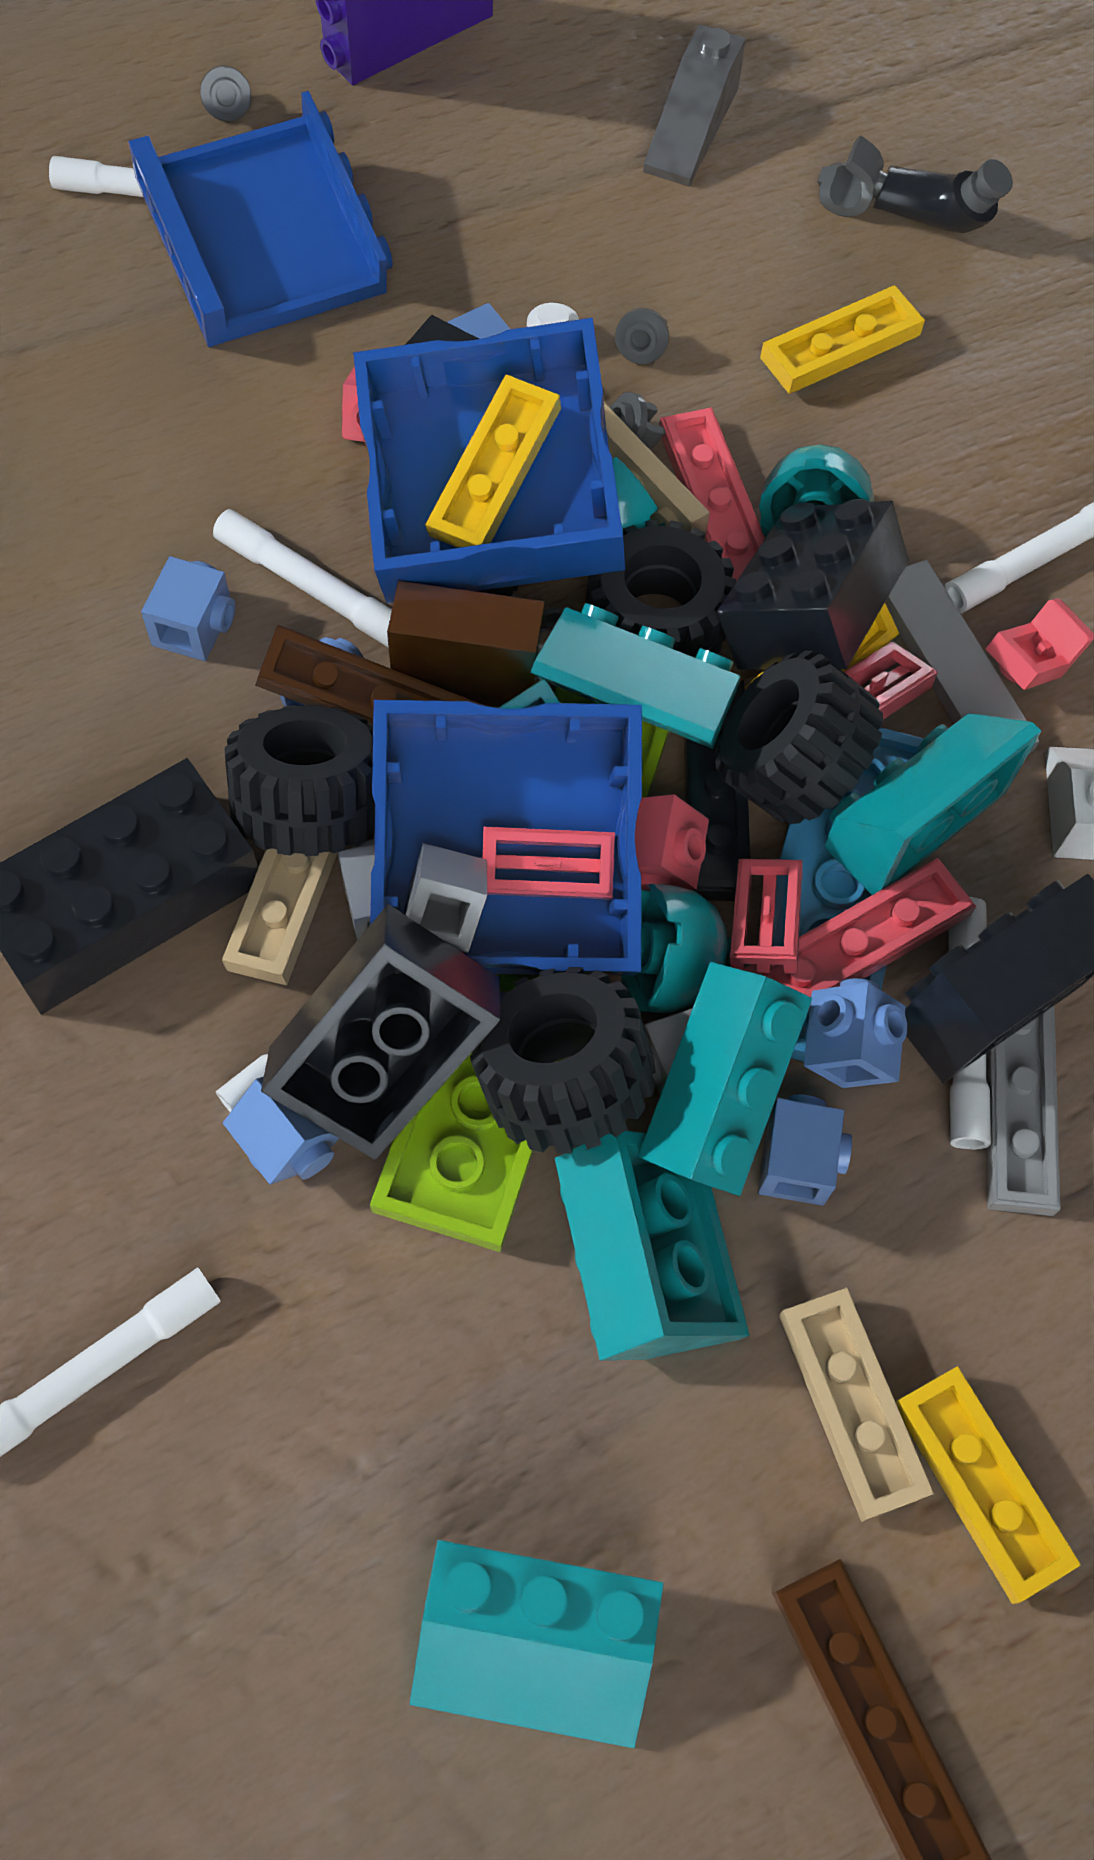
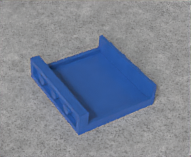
[128,91,393,347]

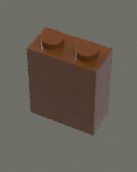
[387,581,553,708]

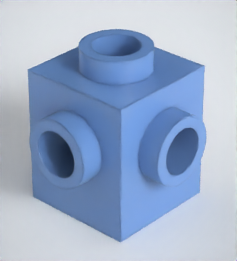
[804,978,907,1088]

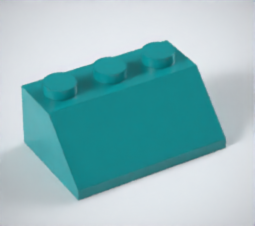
[531,603,741,749]
[824,713,1042,895]
[638,962,813,1196]
[554,1131,750,1361]
[409,1540,664,1748]

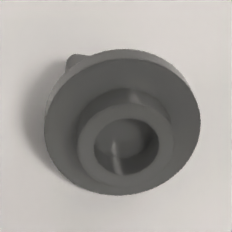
[200,65,251,121]
[615,308,669,364]
[610,392,666,448]

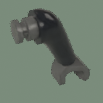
[817,135,1013,233]

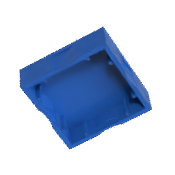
[353,317,625,604]
[370,700,642,976]

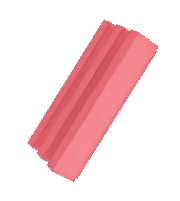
[844,642,938,719]
[482,827,615,900]
[730,859,803,974]

